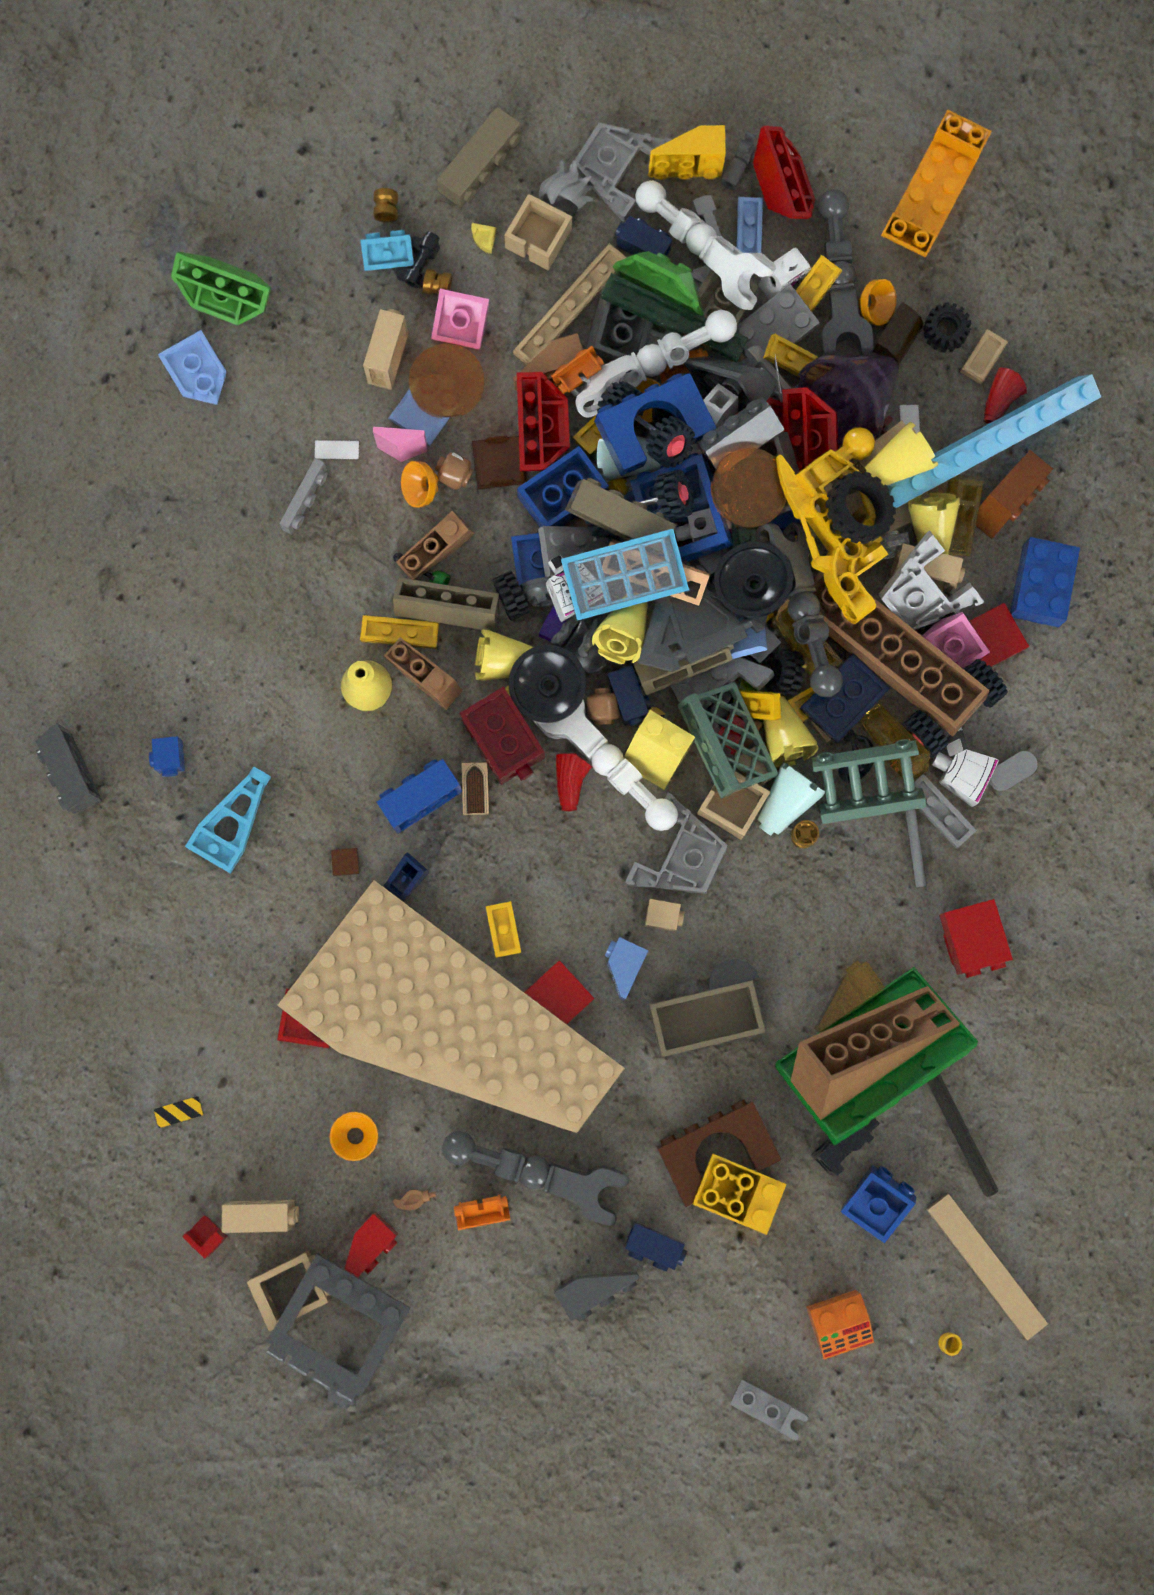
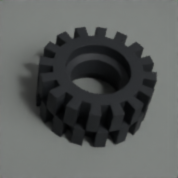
[923,302,971,353]
[492,571,530,621]
[765,648,805,697]

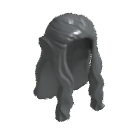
[551,592,619,673]

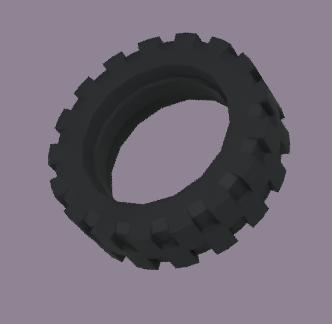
[826,471,896,544]

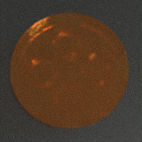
[409,344,484,418]
[711,448,787,528]

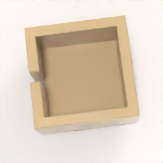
[504,194,572,271]
[697,771,770,840]

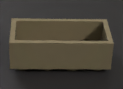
[648,980,765,1057]

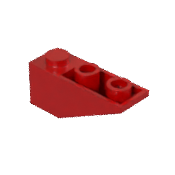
[345,1212,399,1277]

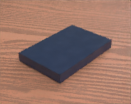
[800,653,890,744]

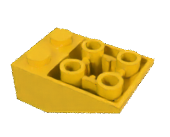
[648,125,726,180]
[693,1153,786,1235]

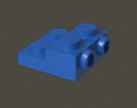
[511,533,545,586]
[841,1165,916,1243]

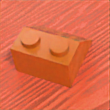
[806,1290,874,1359]

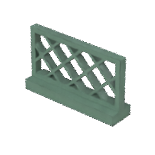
[677,682,779,799]

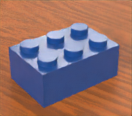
[517,446,609,528]
[1010,537,1080,627]
[377,759,462,834]

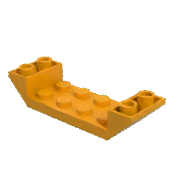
[881,110,992,258]

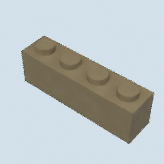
[436,106,522,208]
[565,478,676,555]
[393,577,499,632]

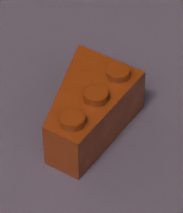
[969,450,1053,539]

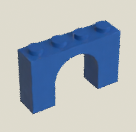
[594,373,717,476]

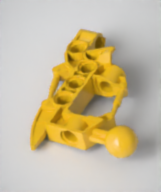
[776,427,888,624]

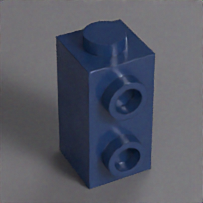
[615,215,673,256]
[607,665,652,727]
[624,1221,687,1272]

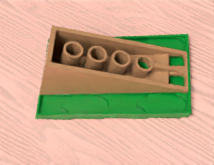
[775,967,978,1146]

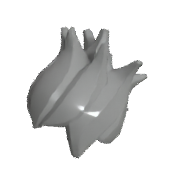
[539,160,593,213]

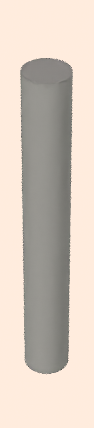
[905,810,926,888]

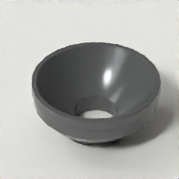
[520,577,553,607]

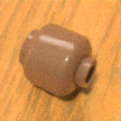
[435,452,474,490]
[586,688,620,725]

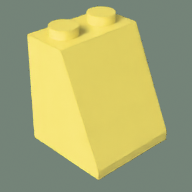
[624,710,695,790]

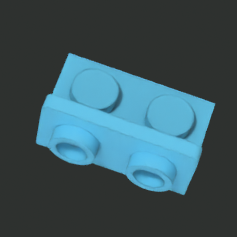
[360,230,414,271]

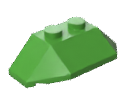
[613,251,704,318]
[171,252,271,325]

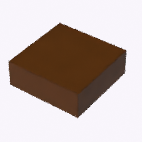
[331,848,360,876]

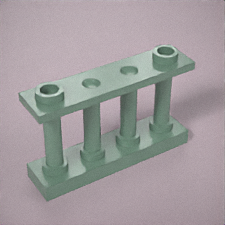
[812,739,927,824]

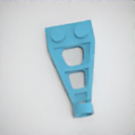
[185,766,271,873]

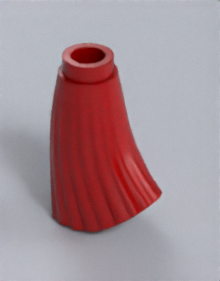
[983,367,1027,424]
[556,753,592,811]

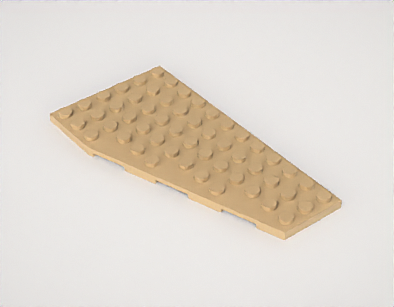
[277,880,625,1133]

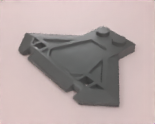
[638,560,767,672]

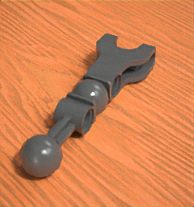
[818,189,873,361]
[756,522,843,697]
[442,1131,630,1226]

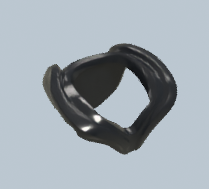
[838,730,874,783]

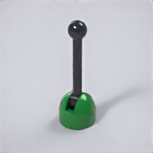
[393,553,451,585]

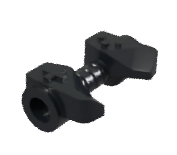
[395,232,440,288]

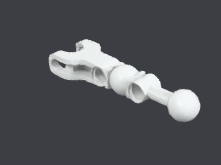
[635,180,776,310]
[571,309,737,417]
[532,699,678,831]

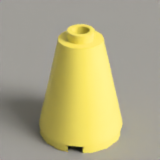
[864,422,938,486]
[908,493,960,555]
[592,592,648,664]
[475,629,533,681]
[341,660,392,711]
[763,696,819,768]

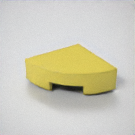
[471,223,496,254]

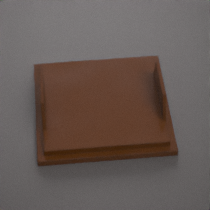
[472,435,527,490]

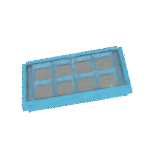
[561,529,689,620]

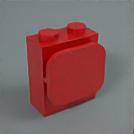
[939,899,1013,978]

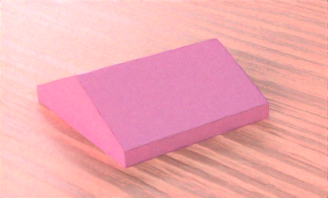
[431,289,489,350]
[373,427,428,462]
[922,612,990,668]

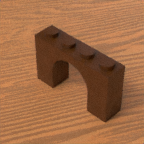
[657,1099,781,1207]

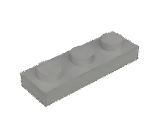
[279,458,328,535]
[914,774,977,849]

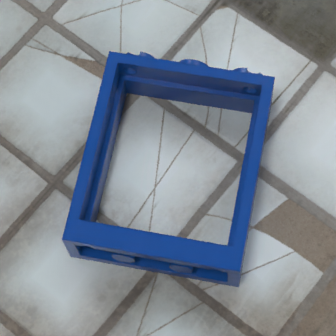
[630,453,734,562]

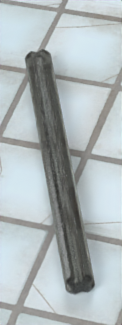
[927,1074,998,1197]

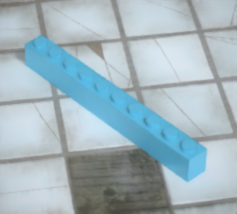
[887,374,1101,508]

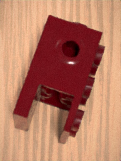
[459,686,545,785]

